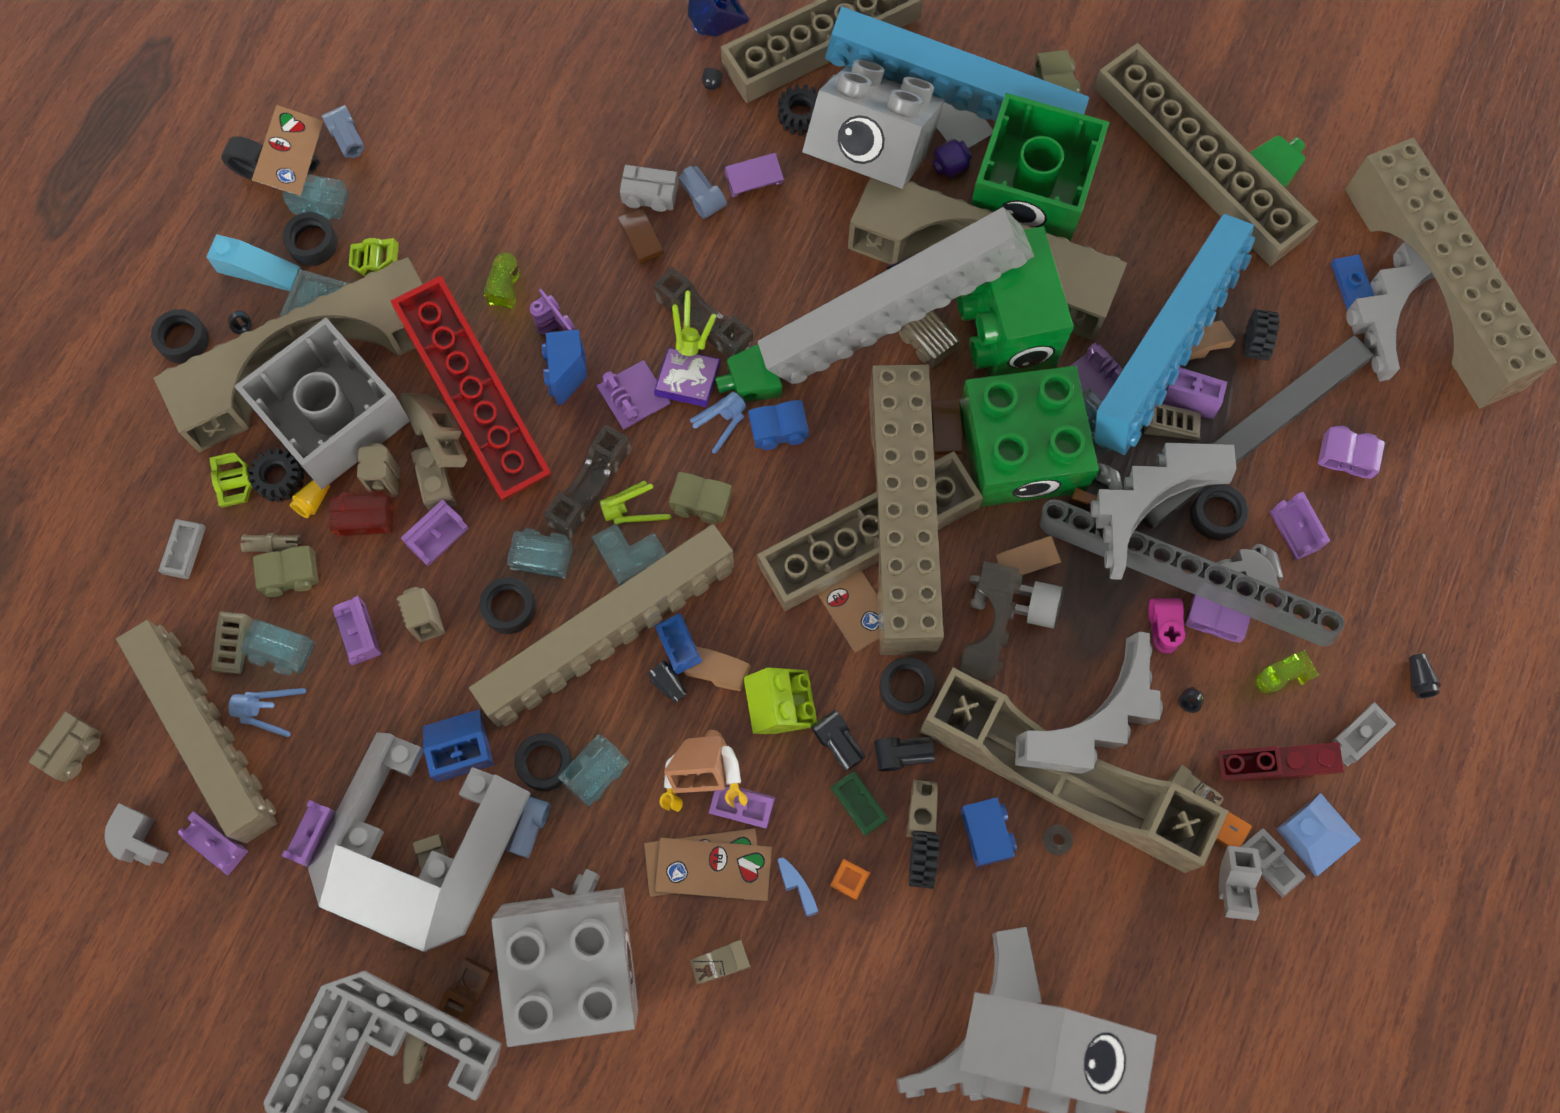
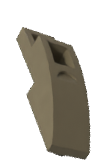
[399,393,467,467]

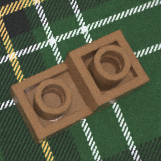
[1189,321,1235,360]
[996,536,1061,581]
[683,647,751,691]

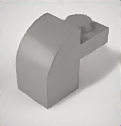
[1211,549,1279,596]
[105,803,169,866]
[1219,846,1262,921]

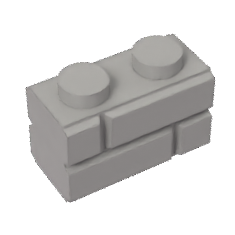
[620,165,678,212]

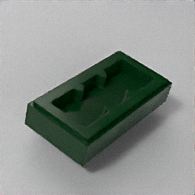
[830,771,888,837]

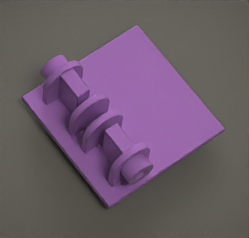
[530,289,575,335]
[1070,343,1123,414]
[597,360,671,430]

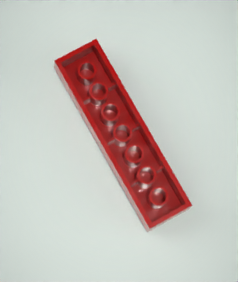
[390,275,551,503]

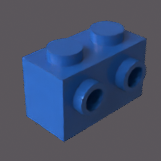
[960,797,1017,868]

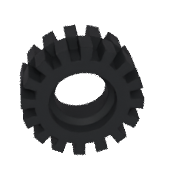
[778,84,818,136]
[1243,309,1280,361]
[248,448,304,502]
[908,831,939,889]

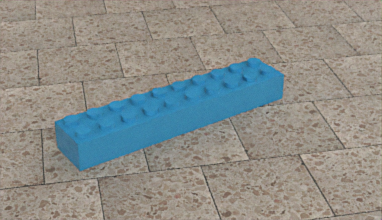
[825,6,1089,121]
[1094,214,1255,455]

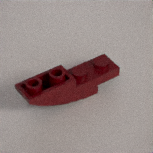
[1218,742,1344,781]

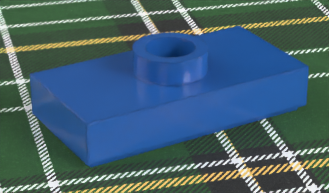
[1331,254,1374,310]
[655,613,703,674]

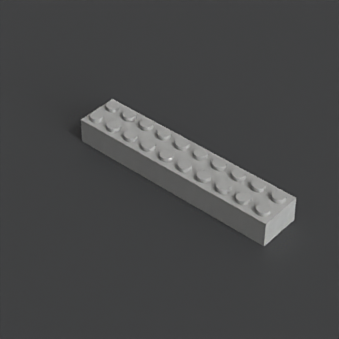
[758,207,1034,384]

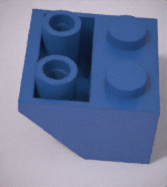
[542,329,587,405]
[423,709,495,782]

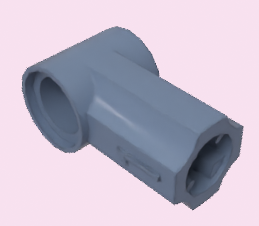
[321,105,365,159]
[679,166,727,219]
[505,796,550,858]

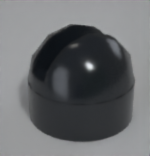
[702,68,723,90]
[228,310,252,334]
[1178,687,1204,713]

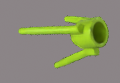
[672,291,716,356]
[600,481,671,525]

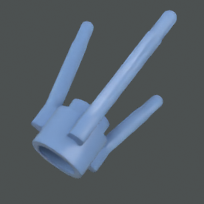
[690,392,746,454]
[229,688,306,737]

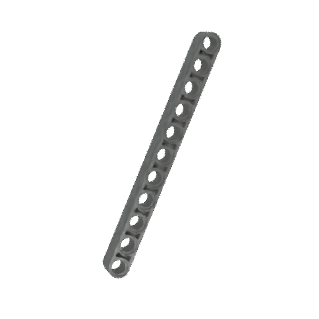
[1144,335,1374,528]
[1040,499,1345,646]

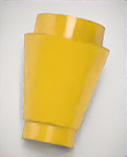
[290,480,330,518]

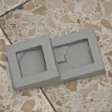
[1241,828,1306,898]

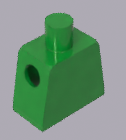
[1250,136,1305,189]
[715,344,782,402]

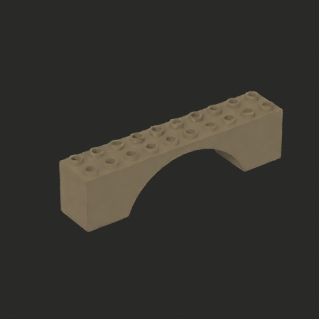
[1345,137,1557,409]
[848,177,1127,341]
[153,257,422,453]
[869,365,944,655]
[920,668,1229,873]

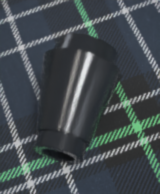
[1408,654,1441,699]
[647,660,688,704]

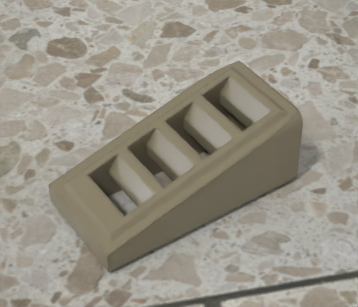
[1144,404,1201,440]
[211,611,254,675]
[403,1033,429,1084]

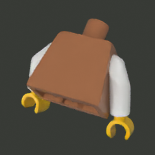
[659,730,748,812]

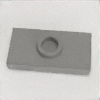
[158,519,206,580]

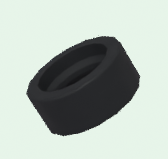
[221,136,263,180]
[283,212,338,266]
[151,309,209,363]
[1190,484,1249,540]
[479,577,536,634]
[879,657,935,715]
[514,733,573,791]

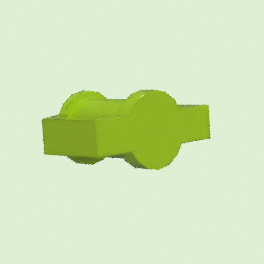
[349,238,399,276]
[209,452,253,508]

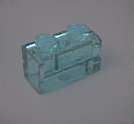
[283,174,349,220]
[507,528,573,579]
[241,619,315,676]
[557,734,629,807]

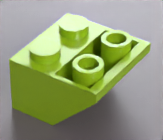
[744,668,817,734]

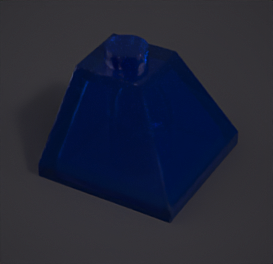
[687,0,750,37]

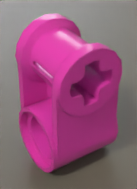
[1149,598,1185,654]

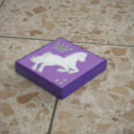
[654,347,720,407]

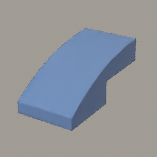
[778,858,818,917]

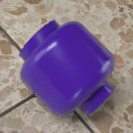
[932,139,972,178]

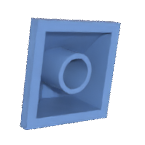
[1276,793,1361,877]

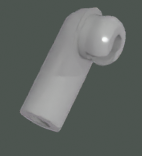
[1095,464,1123,490]
[1251,544,1284,581]

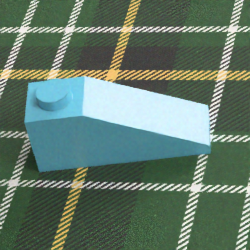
[206,234,301,292]

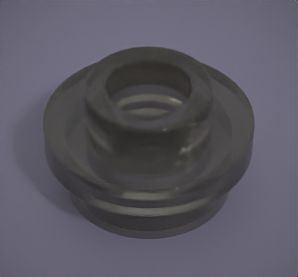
[1042,825,1073,855]

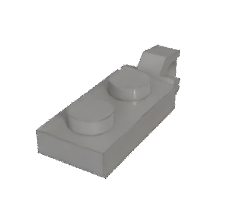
[1332,702,1396,766]

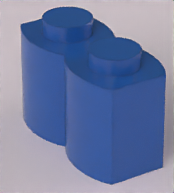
[748,400,809,450]

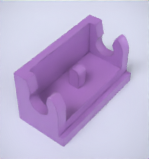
[725,153,784,198]
[1162,367,1227,420]
[1269,492,1330,560]
[401,499,469,566]
[333,596,382,666]
[709,785,776,828]
[282,800,336,867]
[178,811,248,875]

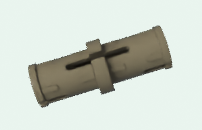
[240,533,302,553]

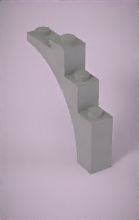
[1346,242,1434,381]
[1091,443,1236,579]
[1015,632,1163,774]
[896,927,1042,1100]

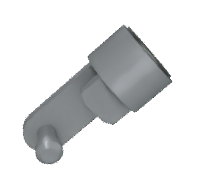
[969,575,1064,629]

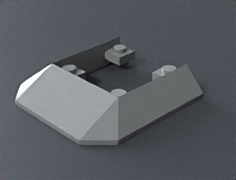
[308,732,531,952]
[263,971,502,1113]

